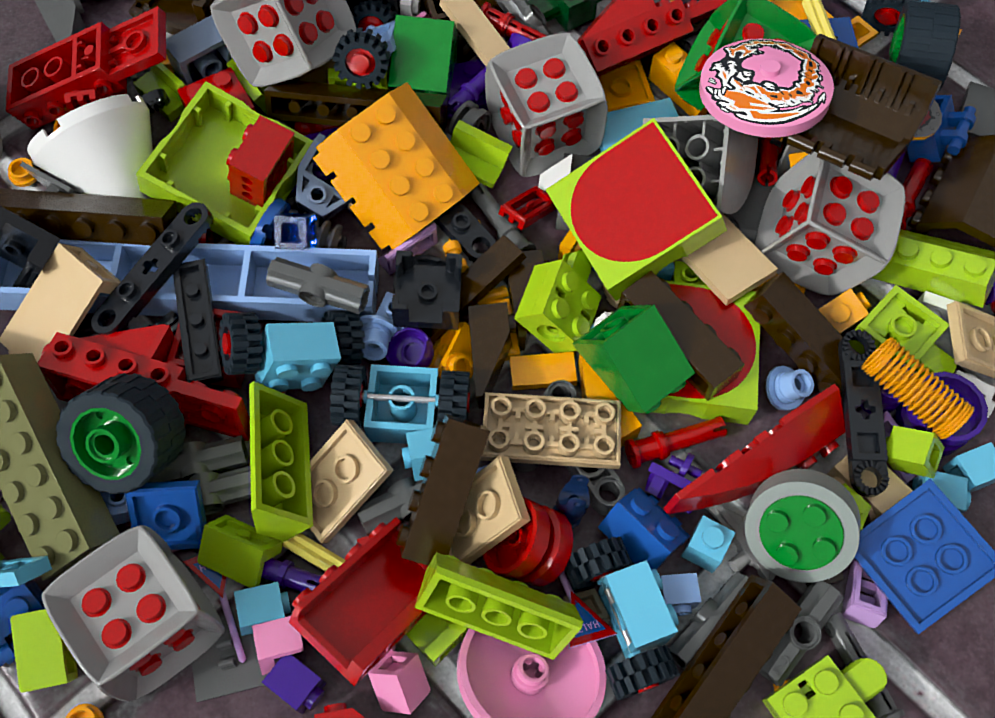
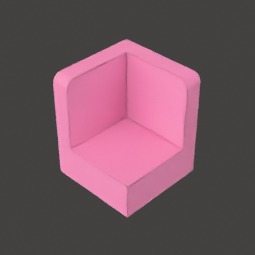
[252,616,304,675]
[368,651,431,714]

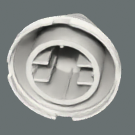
[27,94,153,199]

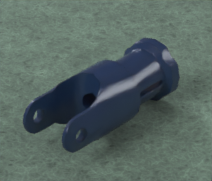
[553,475,590,530]

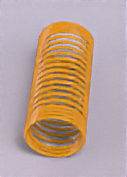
[861,337,974,439]

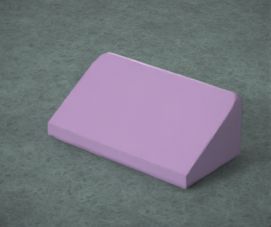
[378,223,438,275]

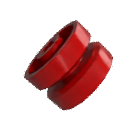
[483,496,574,586]

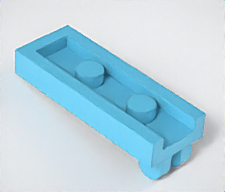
[0,556,52,588]

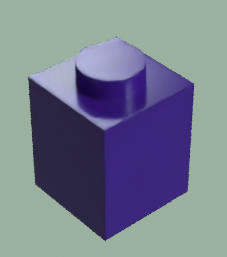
[261,655,326,714]

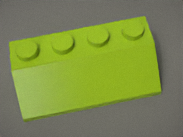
[872,229,995,308]
[249,381,313,542]
[414,552,583,660]

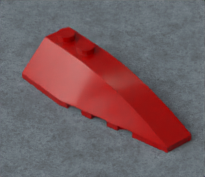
[663,384,845,514]

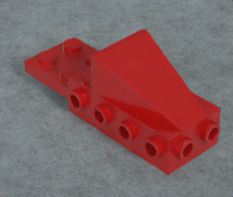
[577,0,727,77]
[5,6,166,130]
[37,324,250,441]

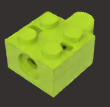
[514,250,602,353]
[849,285,957,376]
[762,655,887,718]

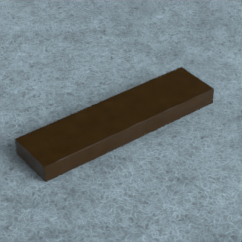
[420,235,527,344]

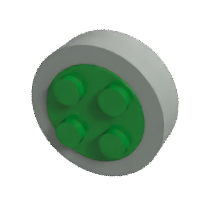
[745,469,861,583]

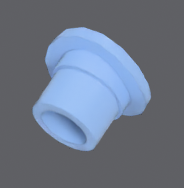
[359,315,399,361]
[766,365,814,411]

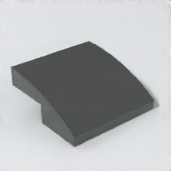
[953,81,995,137]

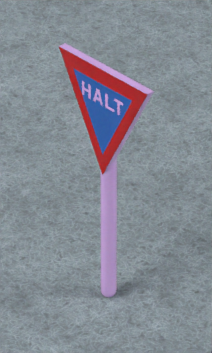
[183,556,246,663]
[559,571,617,649]

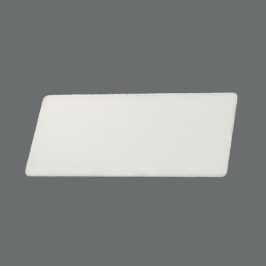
[538,154,572,191]

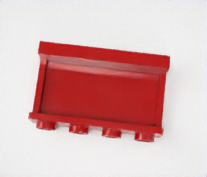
[289,517,428,687]

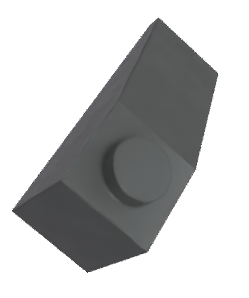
[34,0,86,43]

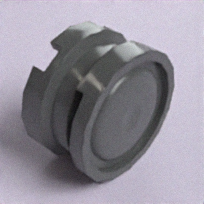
[449,100,492,135]

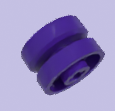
[895,372,988,456]

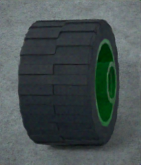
[888,0,961,92]
[56,373,186,495]

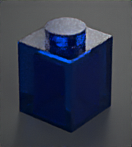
[274,213,317,250]

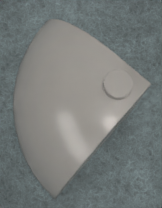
[643,115,759,214]

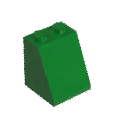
[388,15,459,99]
[572,304,695,414]

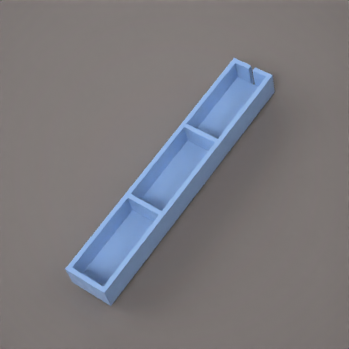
[0,239,380,322]

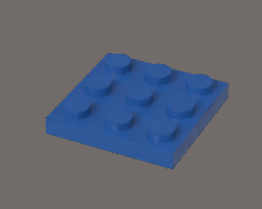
[854,478,995,634]

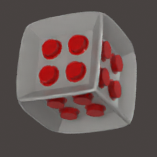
[210,0,357,87]
[485,33,608,177]
[755,152,905,295]
[42,525,225,702]

